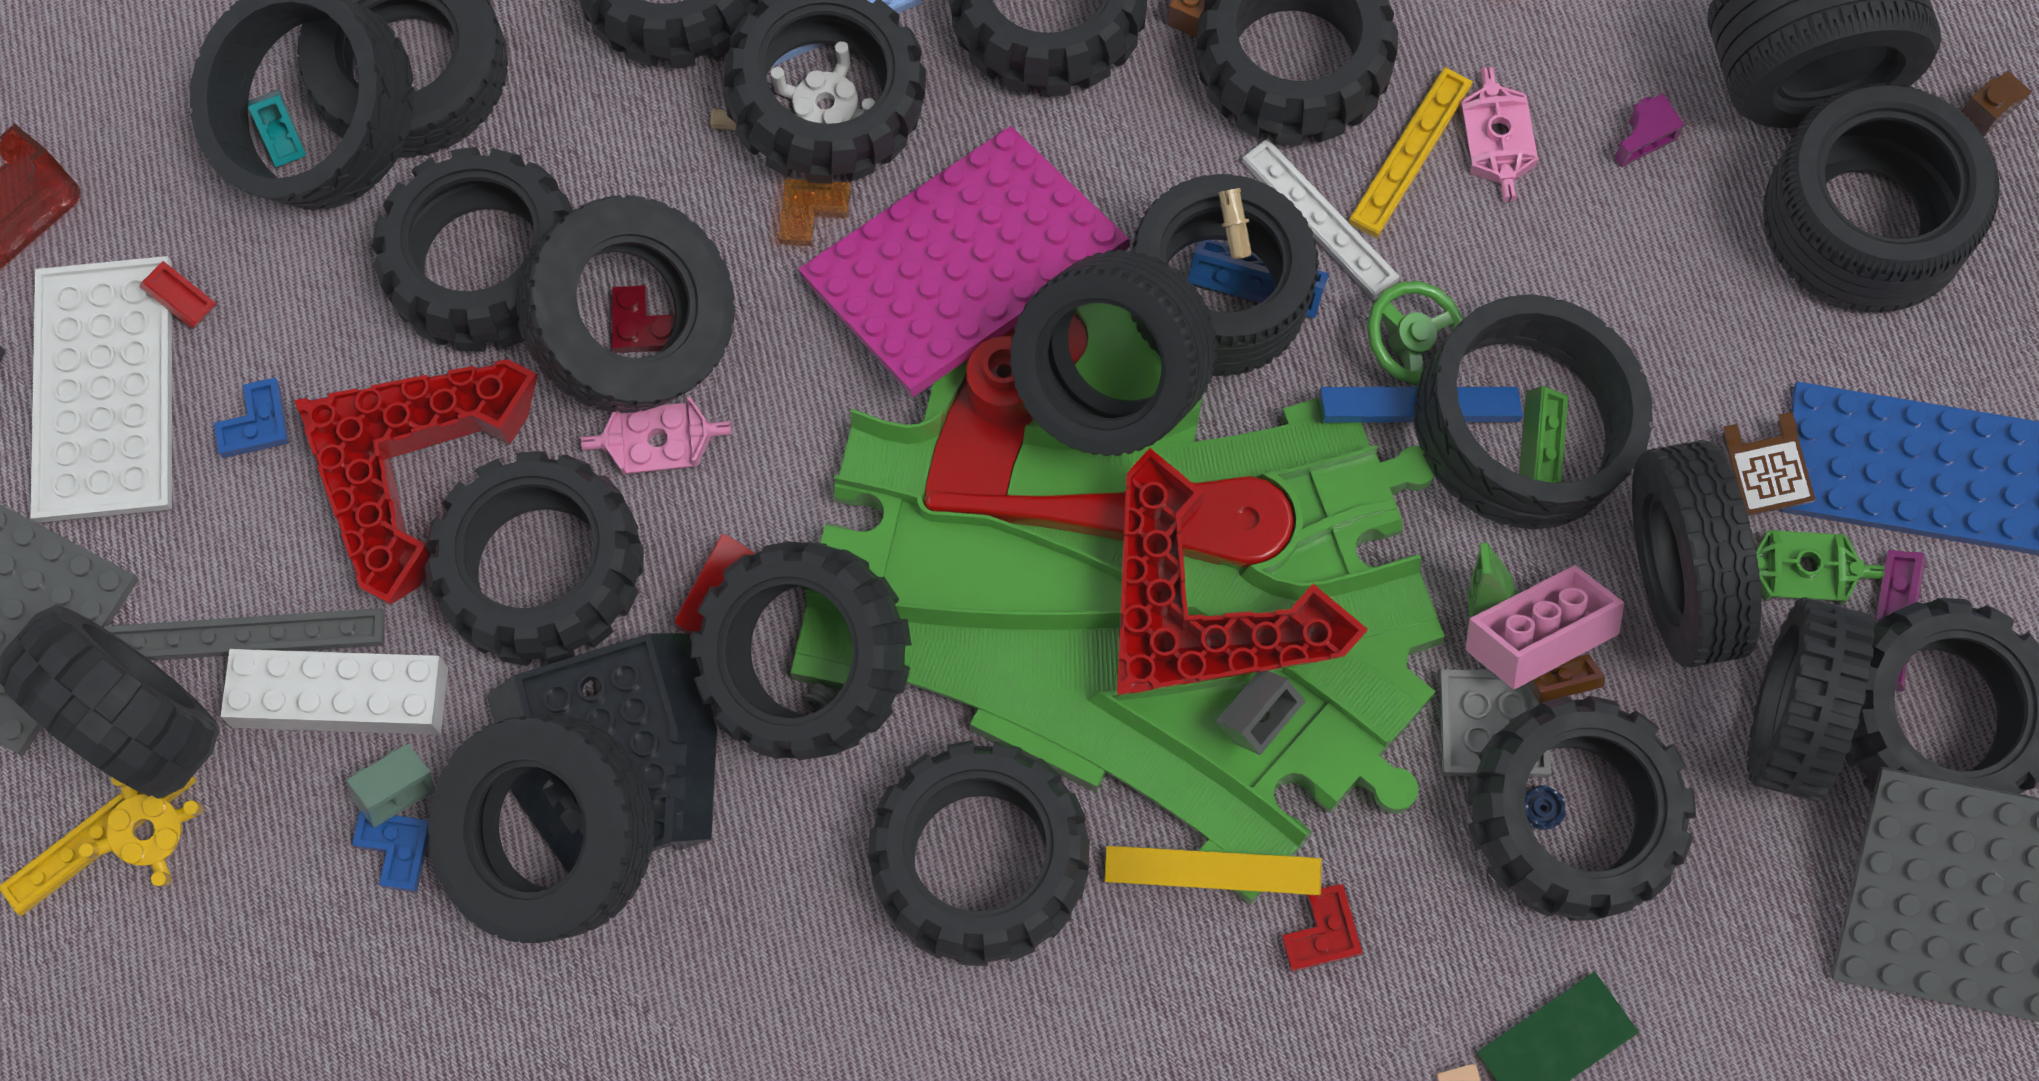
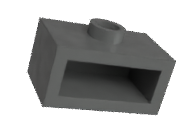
[1216,671,1305,755]

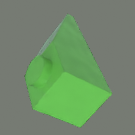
[1467,543,1520,618]

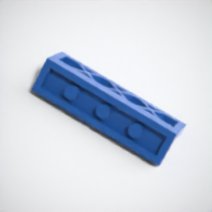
[1188,240,1329,318]

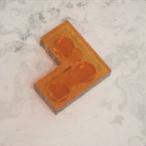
[779,179,852,246]

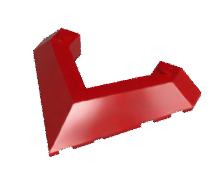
[294,359,538,605]
[1117,448,1368,696]

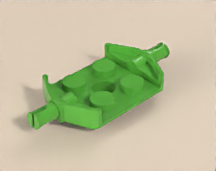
[1756,530,1884,606]

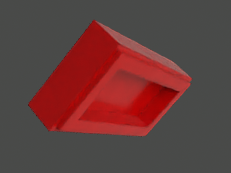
[140,261,217,330]

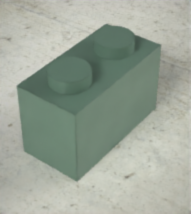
[346,744,435,828]

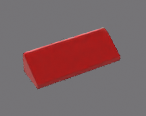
[674,534,756,636]

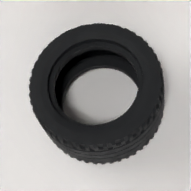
[1131,174,1319,377]
[1010,249,1217,456]

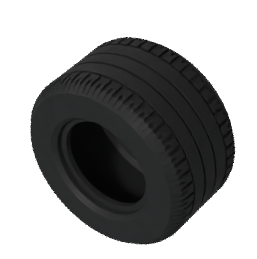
[1708,0,1941,128]
[1763,83,2000,313]

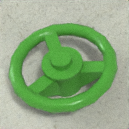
[1367,281,1464,385]

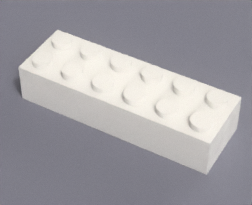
[220,649,448,735]

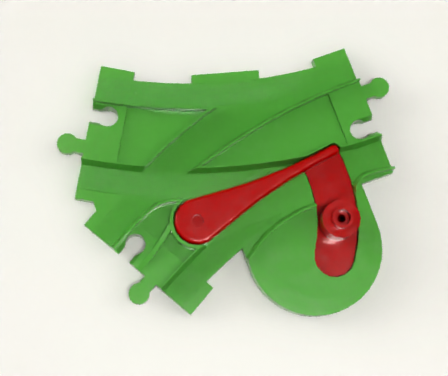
[791,303,1445,906]

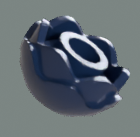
[1525,785,1565,830]

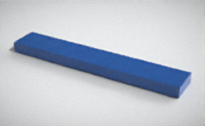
[1318,387,1523,423]

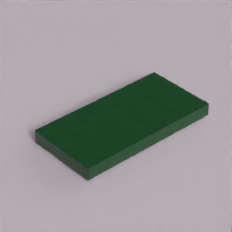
[1475,972,1639,1081]

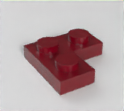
[612,285,675,353]

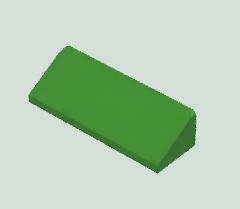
[1519,386,1568,483]

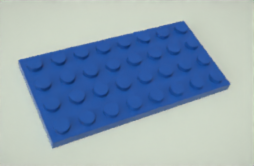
[1780,381,2039,555]

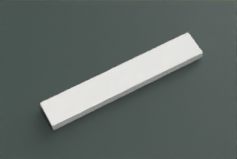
[1242,138,1400,301]

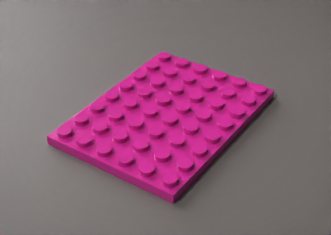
[798,125,1130,397]

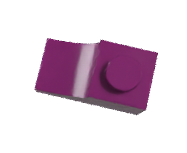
[1615,94,1684,168]

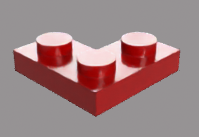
[1282,883,1362,973]

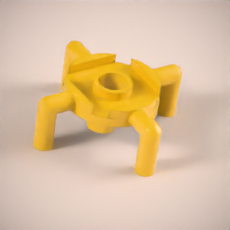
[78,777,204,887]

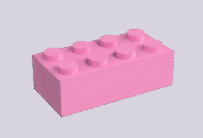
[1466,565,1625,690]

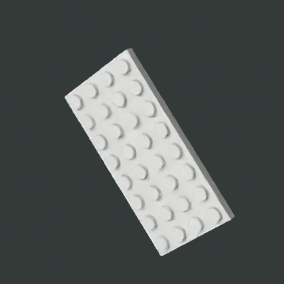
[31,256,172,523]

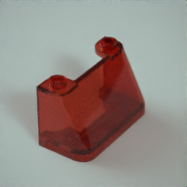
[0,123,80,270]

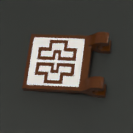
[1722,412,1816,516]

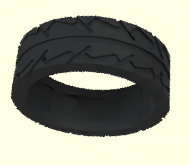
[190,0,415,210]
[1414,294,1653,530]

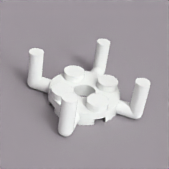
[771,42,875,124]

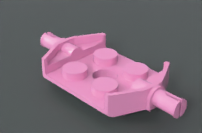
[1459,67,1538,202]
[581,397,732,474]

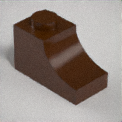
[1962,70,2032,137]

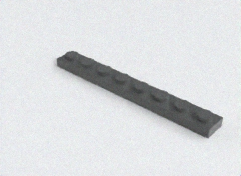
[104,608,385,661]

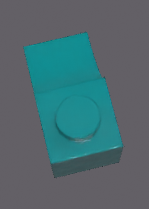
[248,89,307,167]

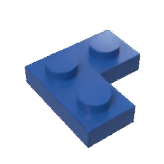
[214,377,289,458]
[352,811,430,893]

